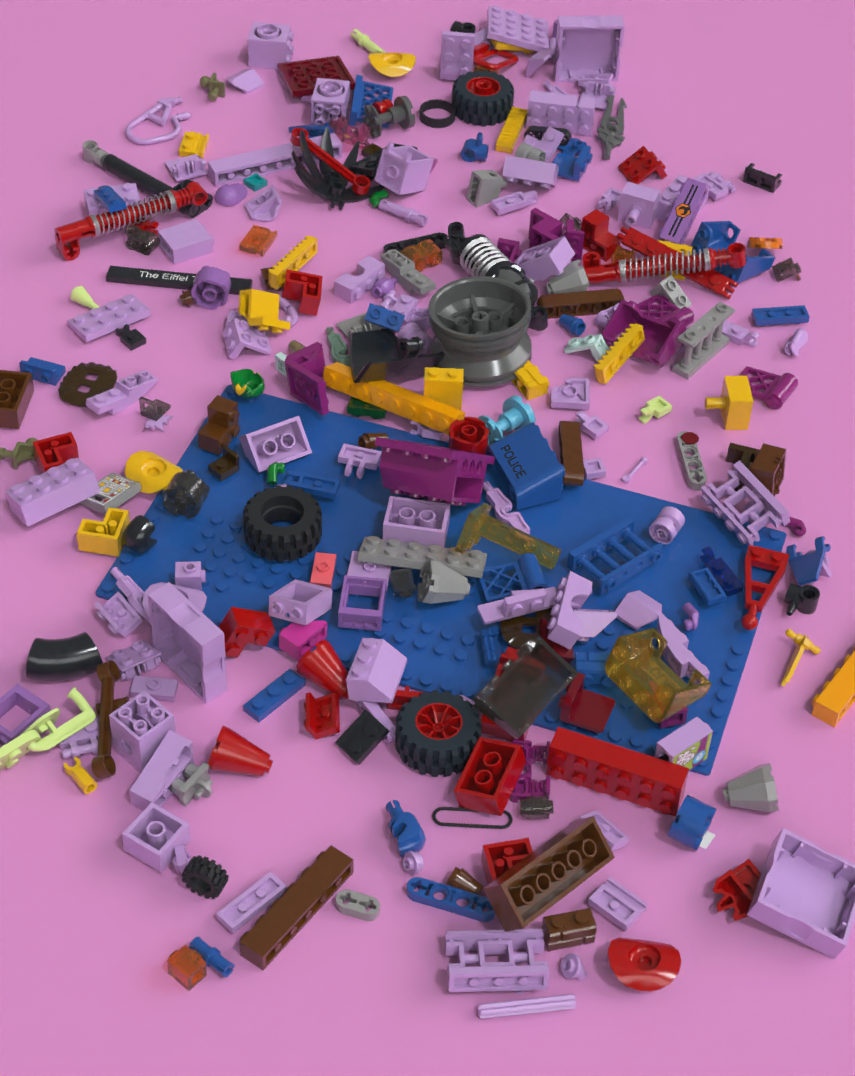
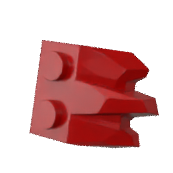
[713,859,761,921]

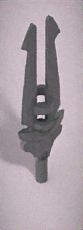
[597,95,627,160]

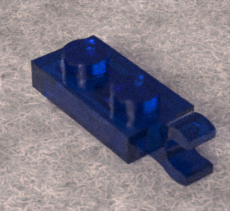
[700,547,744,597]

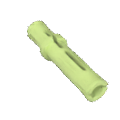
[351,29,387,53]

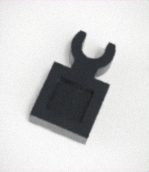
[115,324,146,351]

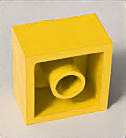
[704,376,754,430]

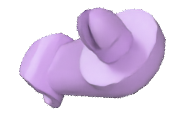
[784,328,808,356]

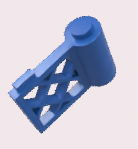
[478,553,548,603]

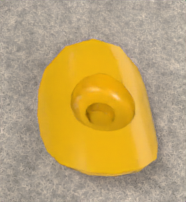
[368,53,416,77]
[125,451,183,494]

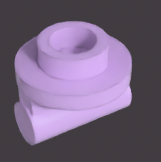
[561,953,587,980]

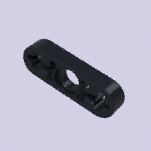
[524,126,572,146]

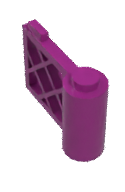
[638,295,694,326]
[739,366,798,409]

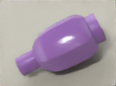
[372,277,398,298]

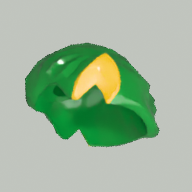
[230,369,265,399]

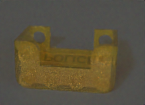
[605,628,712,723]

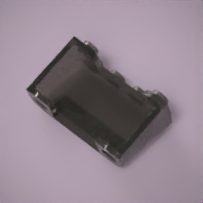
[472,636,578,739]

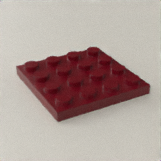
[277,56,355,98]

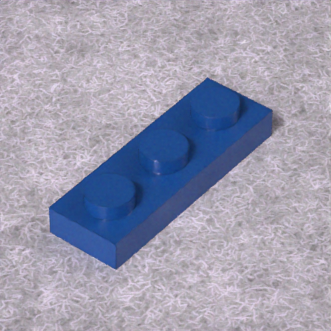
[93,185,127,213]
[751,305,810,326]
[243,669,305,723]

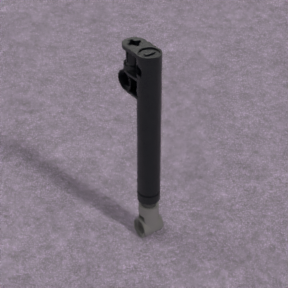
[82,140,213,218]

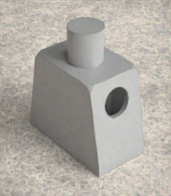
[466,170,507,208]

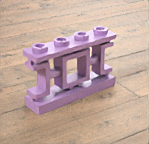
[701,460,790,546]
[445,929,549,992]

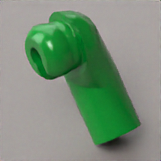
[369,189,388,208]
[267,461,285,486]

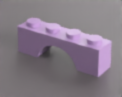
[547,571,593,649]

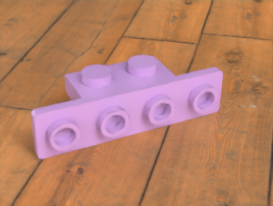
[477,587,557,624]

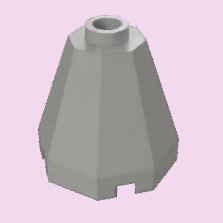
[545,260,591,294]
[417,560,470,604]
[723,763,779,812]

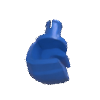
[385,800,426,858]

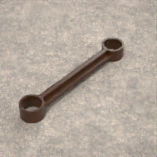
[91,660,120,779]

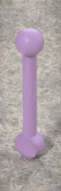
[622,457,648,484]

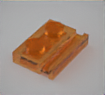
[239,225,277,257]

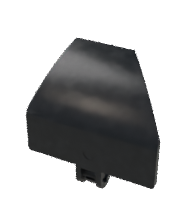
[350,329,445,383]

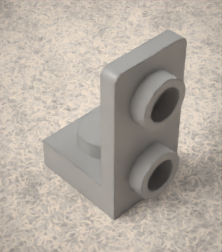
[649,275,692,309]

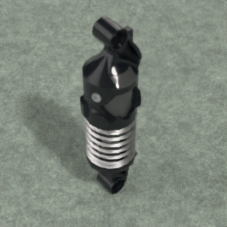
[443,222,548,331]

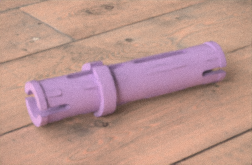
[379,199,428,226]

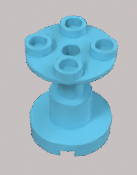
[478,395,535,445]

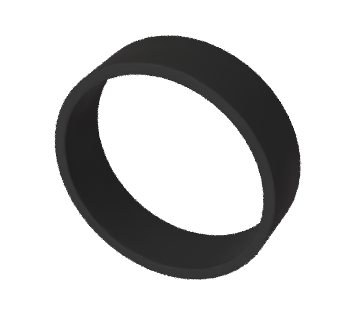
[419,99,456,128]

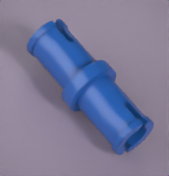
[189,937,235,977]

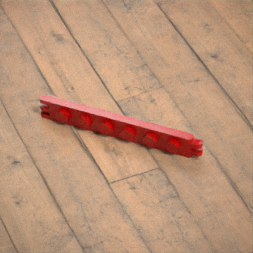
[616,227,738,299]

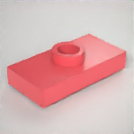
[310,552,337,588]

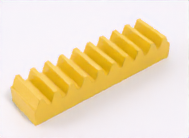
[496,107,528,154]
[268,236,318,290]
[593,323,645,385]

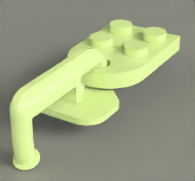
[0,687,96,771]

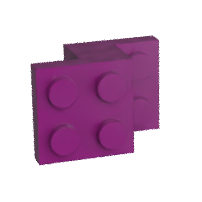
[528,208,563,248]

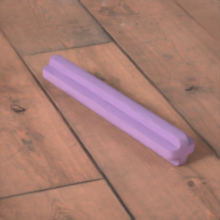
[478,994,576,1019]

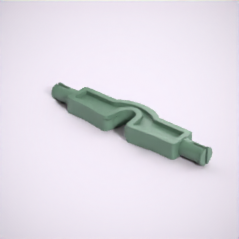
[326,327,351,367]

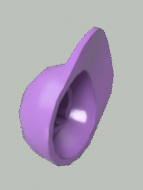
[215,183,247,206]

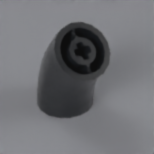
[26,632,103,681]

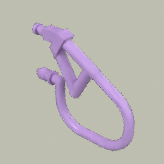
[125,97,191,145]

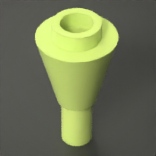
[71,286,100,309]

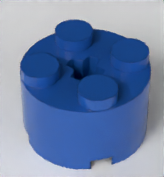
[667,795,717,851]

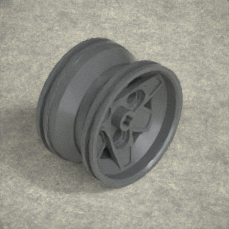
[428,276,532,387]

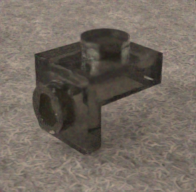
[772,258,802,282]
[389,568,417,599]

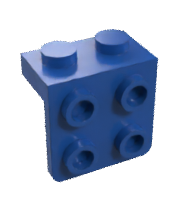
[552,145,593,181]

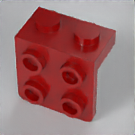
[618,146,667,184]

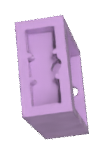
[268,579,332,625]

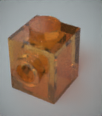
[167,945,207,991]

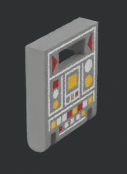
[80,473,142,514]

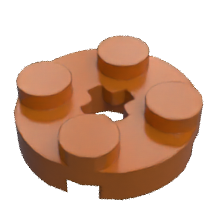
[747,237,783,249]

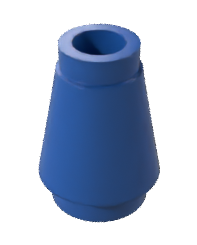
[559,314,586,336]

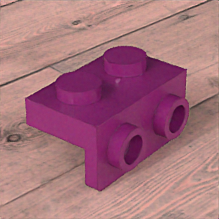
[562,219,584,261]

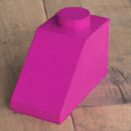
[279,620,327,661]

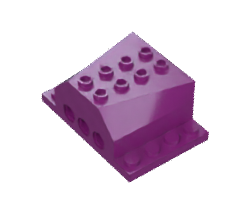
[375,437,495,506]

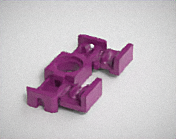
[510,740,550,803]

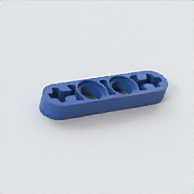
[406,877,496,922]

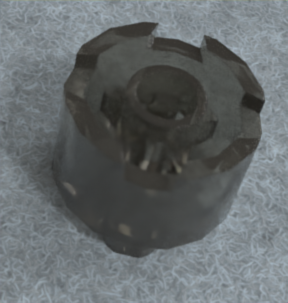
[162,470,210,519]

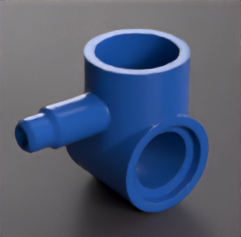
[461,132,489,162]

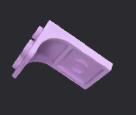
[440,31,475,80]

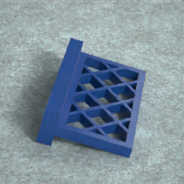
[348,75,394,128]

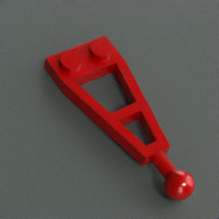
[741,545,789,630]

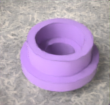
[403,851,423,875]

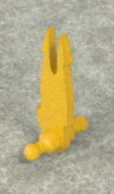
[781,629,821,687]

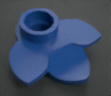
[557,138,587,156]

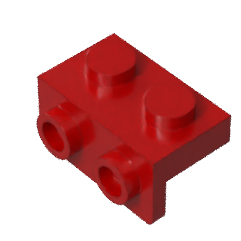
[304,692,340,739]

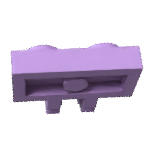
[338,444,382,479]

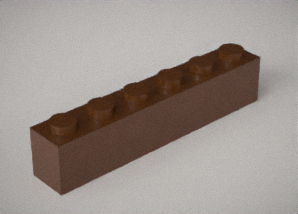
[239,845,354,970]

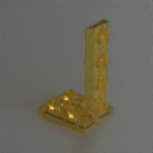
[455,503,562,569]

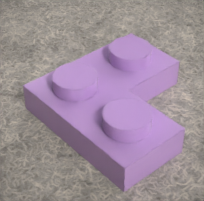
[522,127,564,162]

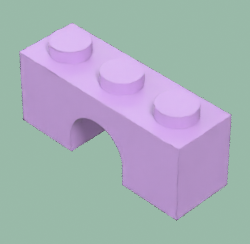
[334,255,385,304]

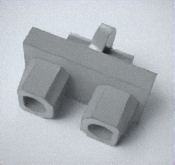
[171,762,213,807]

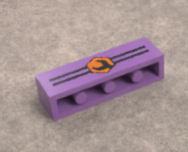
[658,178,708,244]

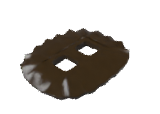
[58,362,118,407]
[500,608,553,651]

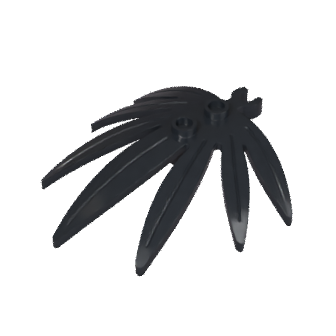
[291,127,384,210]

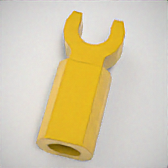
[63,757,97,795]

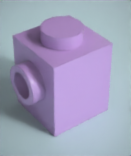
[175,561,206,591]

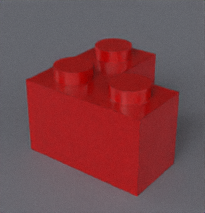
[581,209,621,262]
[282,269,323,316]
[33,432,79,474]
[218,607,275,658]
[481,838,533,884]

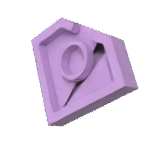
[551,378,590,410]

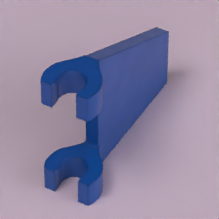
[786,536,831,585]

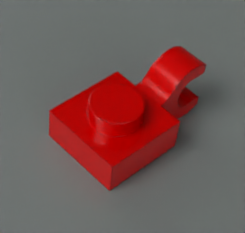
[126,217,159,237]

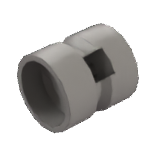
[515,143,546,162]

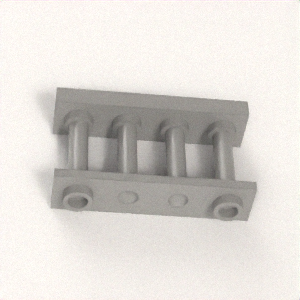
[672,302,735,380]

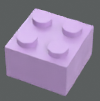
[122,802,191,873]

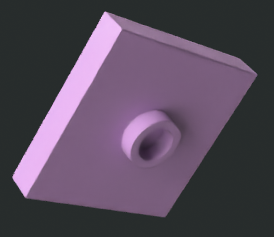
[347,551,392,591]

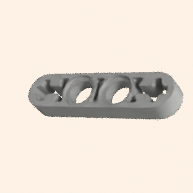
[676,431,707,491]

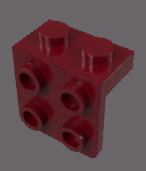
[558,672,615,733]

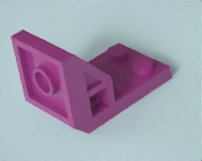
[285,342,329,416]

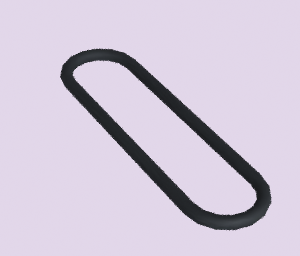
[432,807,513,829]

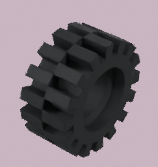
[181,855,229,899]

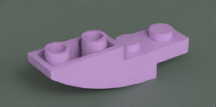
[86,370,158,415]
[656,613,710,689]

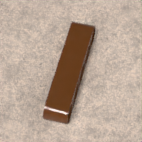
[536,288,625,319]
[558,421,584,486]

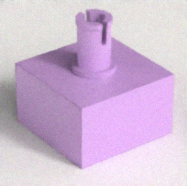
[618,182,661,230]

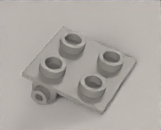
[336,312,383,341]

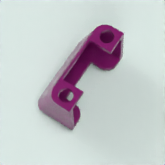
[601,300,687,367]

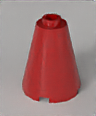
[296,640,349,700]
[208,726,273,776]

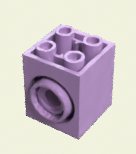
[248,22,294,69]
[311,78,350,131]
[109,690,176,773]

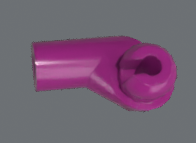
[780,517,806,536]

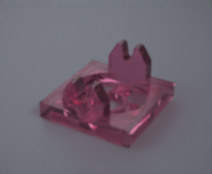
[329,116,371,149]

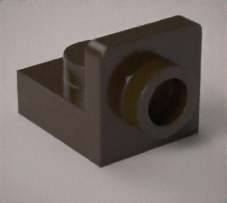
[208,446,239,481]

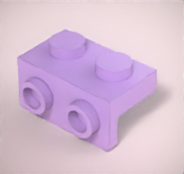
[94,591,144,638]

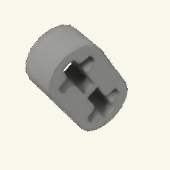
[336,889,380,921]

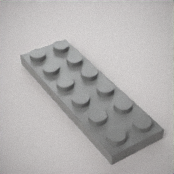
[358,536,487,578]

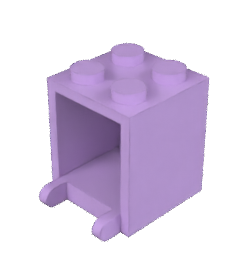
[374,142,434,195]

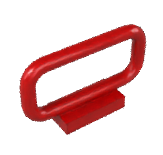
[473,43,519,70]

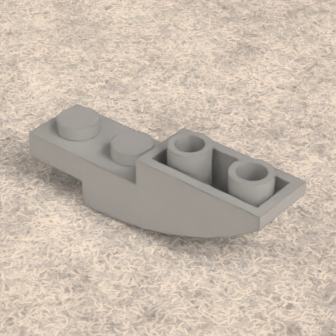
[380,249,436,295]

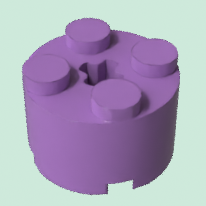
[191,266,231,310]

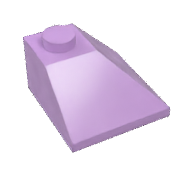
[572,608,617,641]

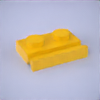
[179,131,209,159]

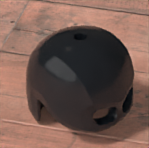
[123,515,157,554]

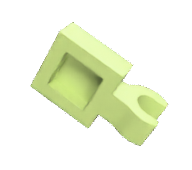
[638,396,672,424]

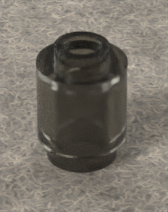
[520,796,553,820]

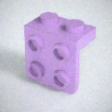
[223,318,271,360]

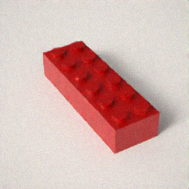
[546,727,689,817]

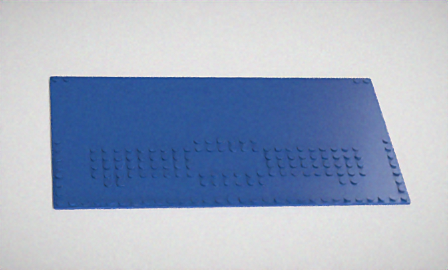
[96,385,786,776]

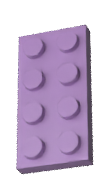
[67,294,151,342]

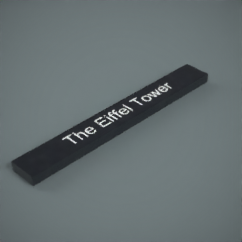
[106,265,252,295]

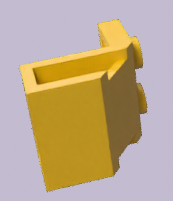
[238,289,291,334]

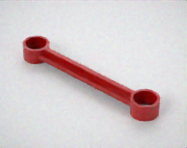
[290,128,371,195]

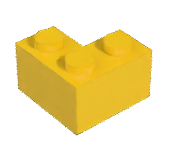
[77,507,130,557]

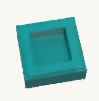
[243,173,268,192]

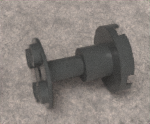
[363,96,415,139]

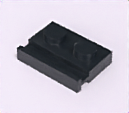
[335,709,390,765]

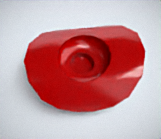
[607,937,682,991]

